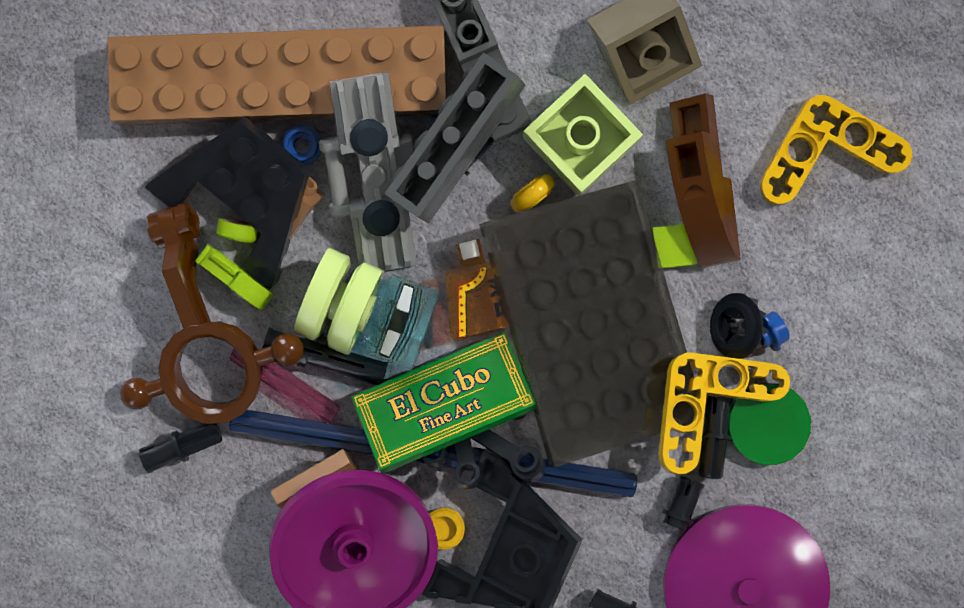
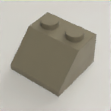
[587,0,702,105]

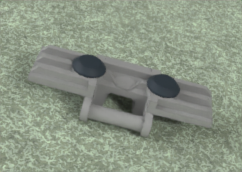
[319,72,417,271]

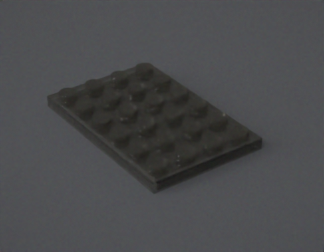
[479,180,706,467]

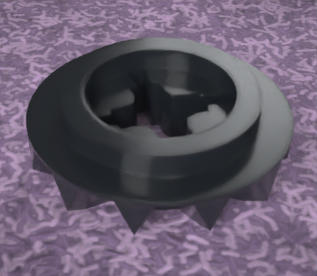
[710,293,768,359]

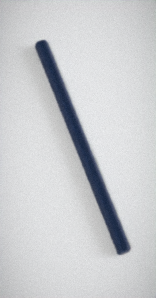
[229,410,637,498]

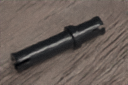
[262,327,388,385]

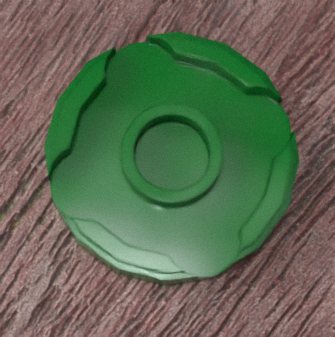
[728,383,811,465]

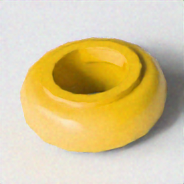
[510,173,555,213]

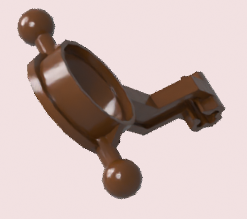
[120,202,304,424]

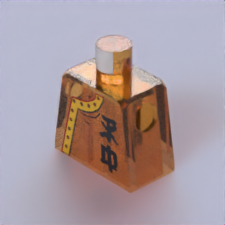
[445,239,529,340]

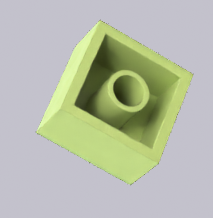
[523,74,643,198]

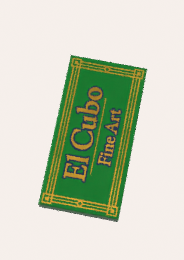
[351,331,538,474]

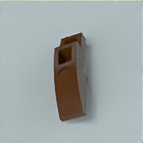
[666,93,741,268]

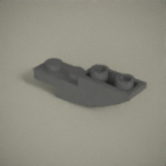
[432,0,532,143]

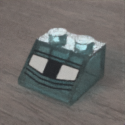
[361,274,441,371]

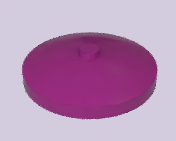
[269,470,438,608]
[663,504,830,608]

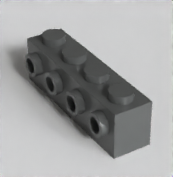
[385,52,526,224]

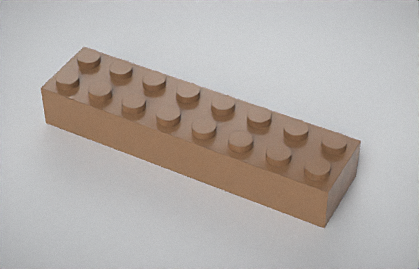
[107,26,447,126]

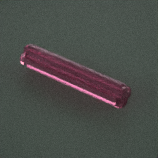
[229,349,340,424]

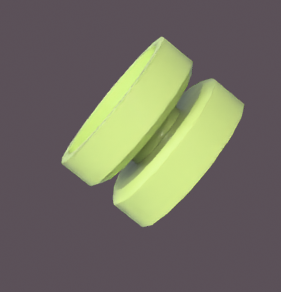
[293,248,384,355]

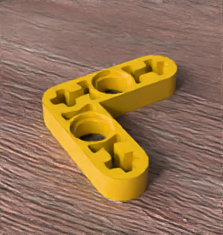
[759,95,913,205]
[658,353,790,474]

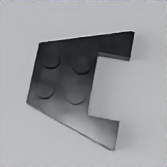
[145,117,311,290]
[422,449,583,608]

